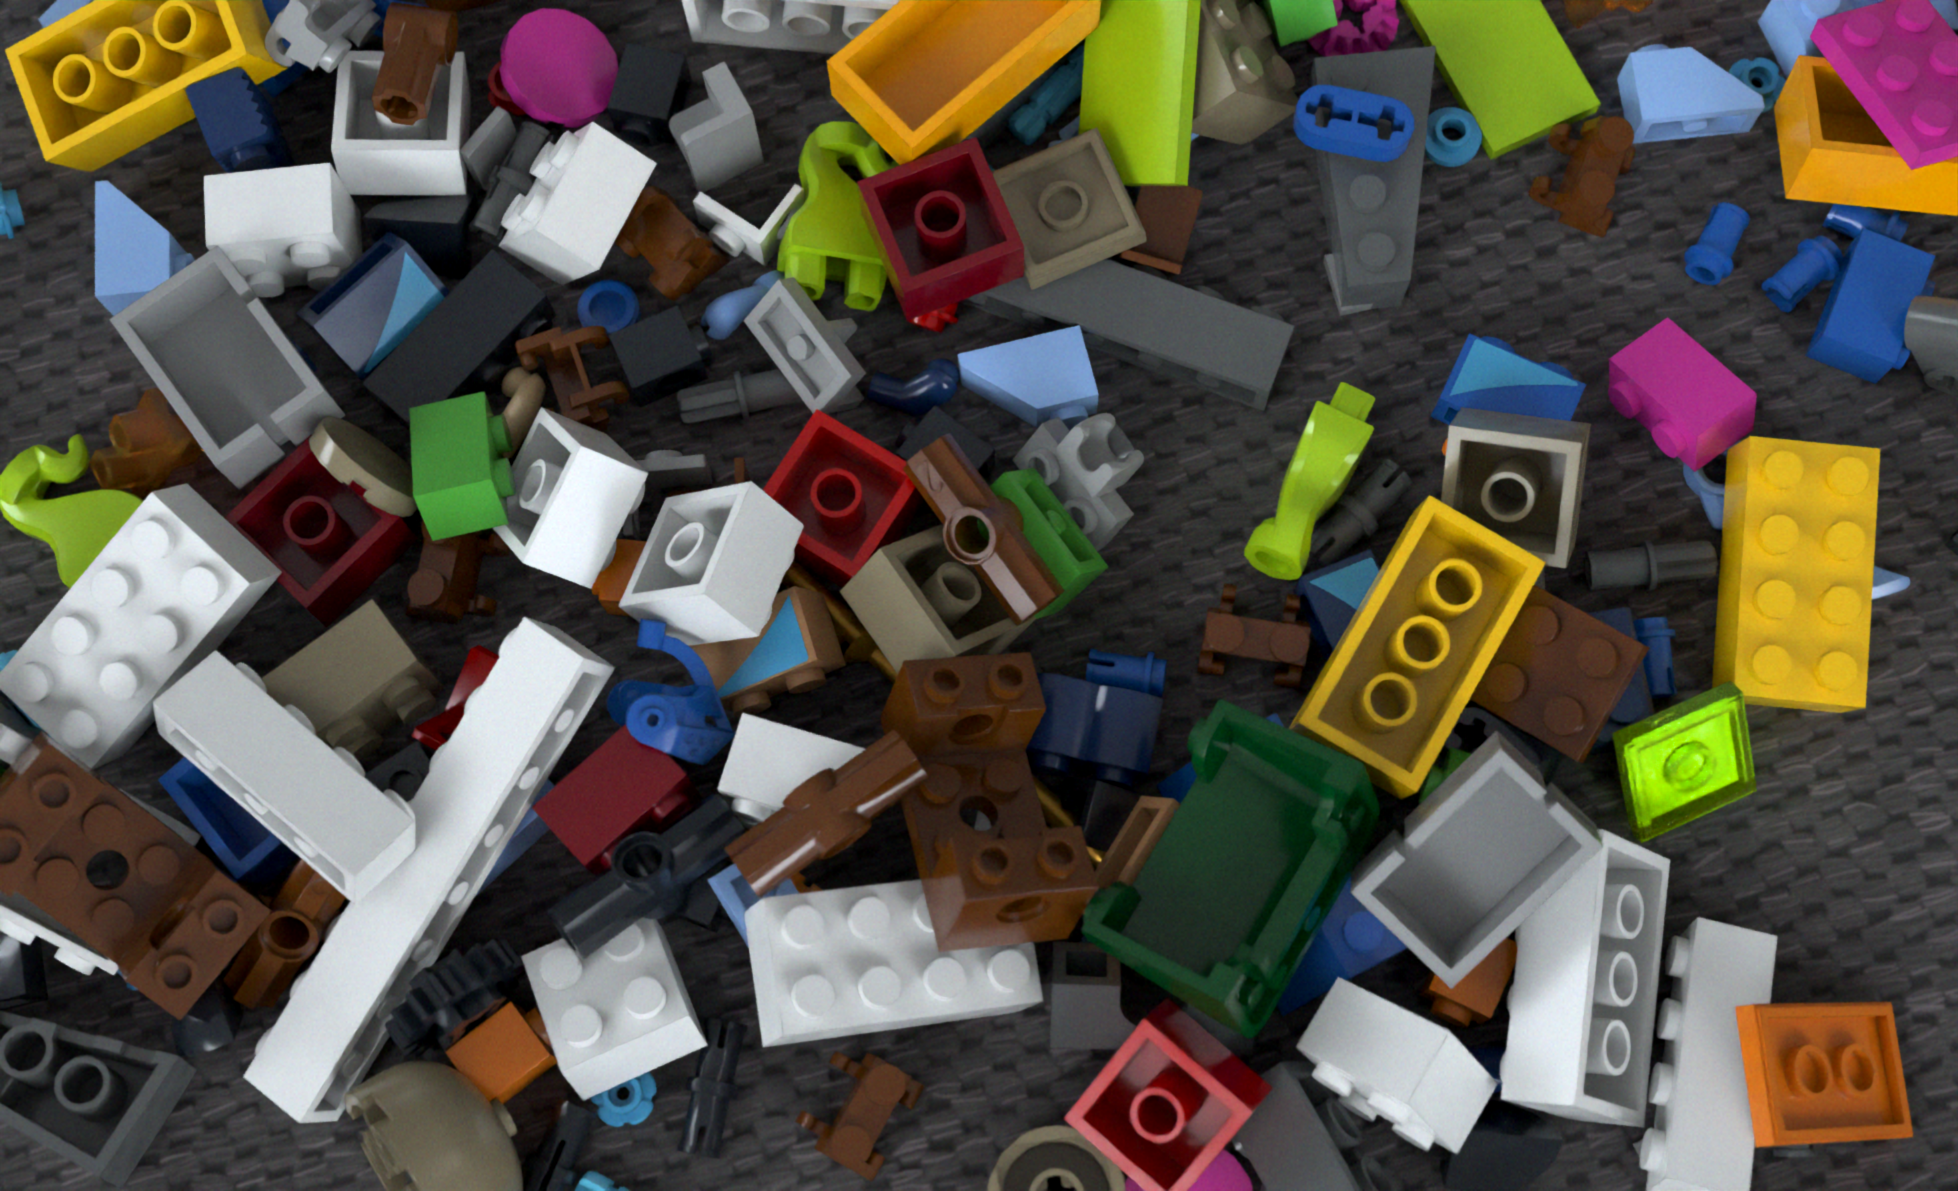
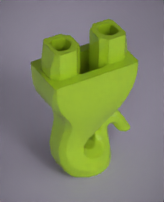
[777,121,900,311]
[1244,382,1376,580]
[0,434,144,589]

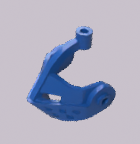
[607,618,736,765]

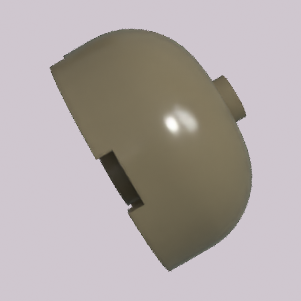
[344,1060,523,1191]

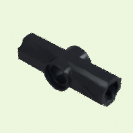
[547,793,746,960]

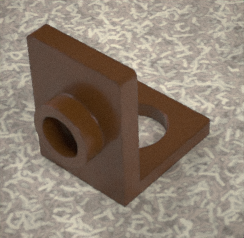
[1120,186,1203,275]

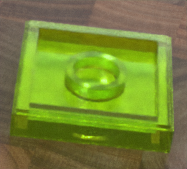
[1612,681,1757,843]

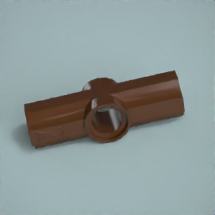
[903,433,1065,626]
[724,729,929,899]
[223,857,346,1009]

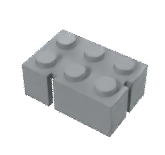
[109,245,345,490]
[1351,730,1603,989]

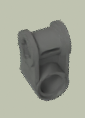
[1904,295,1958,397]

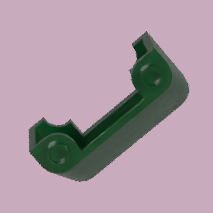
[1081,698,1380,1039]

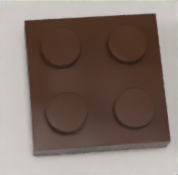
[1470,584,1650,763]

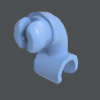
[701,270,785,340]

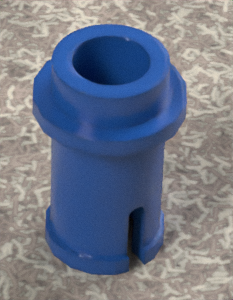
[1684,202,1750,285]
[1822,204,1910,242]
[1761,235,1844,313]
[1633,617,1678,699]
[1085,649,1167,698]

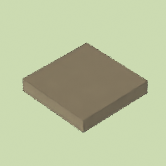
[992,127,1147,290]

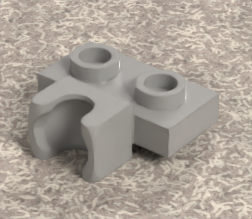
[1013,413,1144,552]

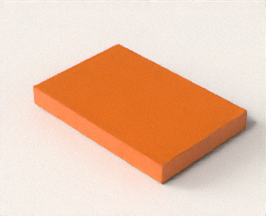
[1735,1002,1913,1147]

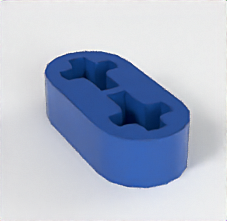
[1293,85,1415,162]

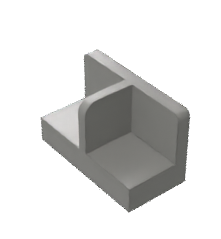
[669,62,764,193]
[744,277,866,414]

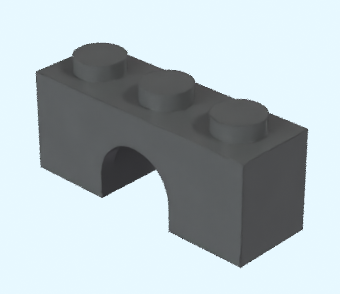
[1050,942,1254,1054]

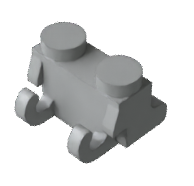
[265,0,382,73]

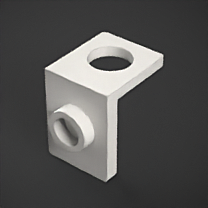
[693,184,805,266]

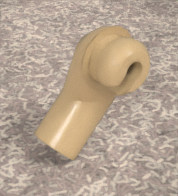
[501,366,546,459]

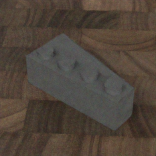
[1306,46,1436,309]
[0,1011,197,1189]
[1231,1061,1401,1191]

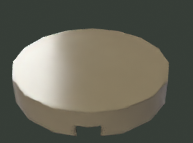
[309,416,418,517]

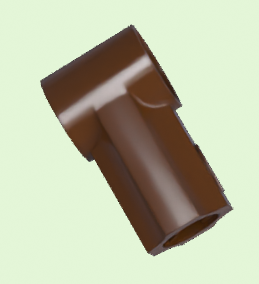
[371,2,458,126]

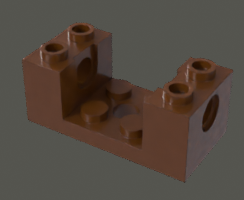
[880,652,1098,952]
[0,731,271,1020]

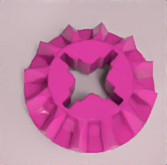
[1307,0,1399,57]

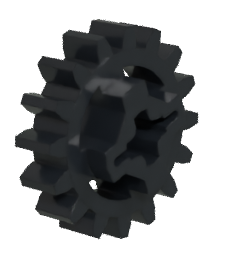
[385,938,526,1057]

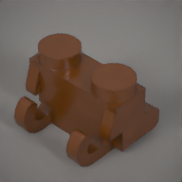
[1528,115,1636,238]
[614,186,730,301]
[514,325,629,432]
[405,520,510,624]
[1197,583,1311,689]
[795,1050,925,1182]

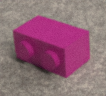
[1608,317,1757,472]

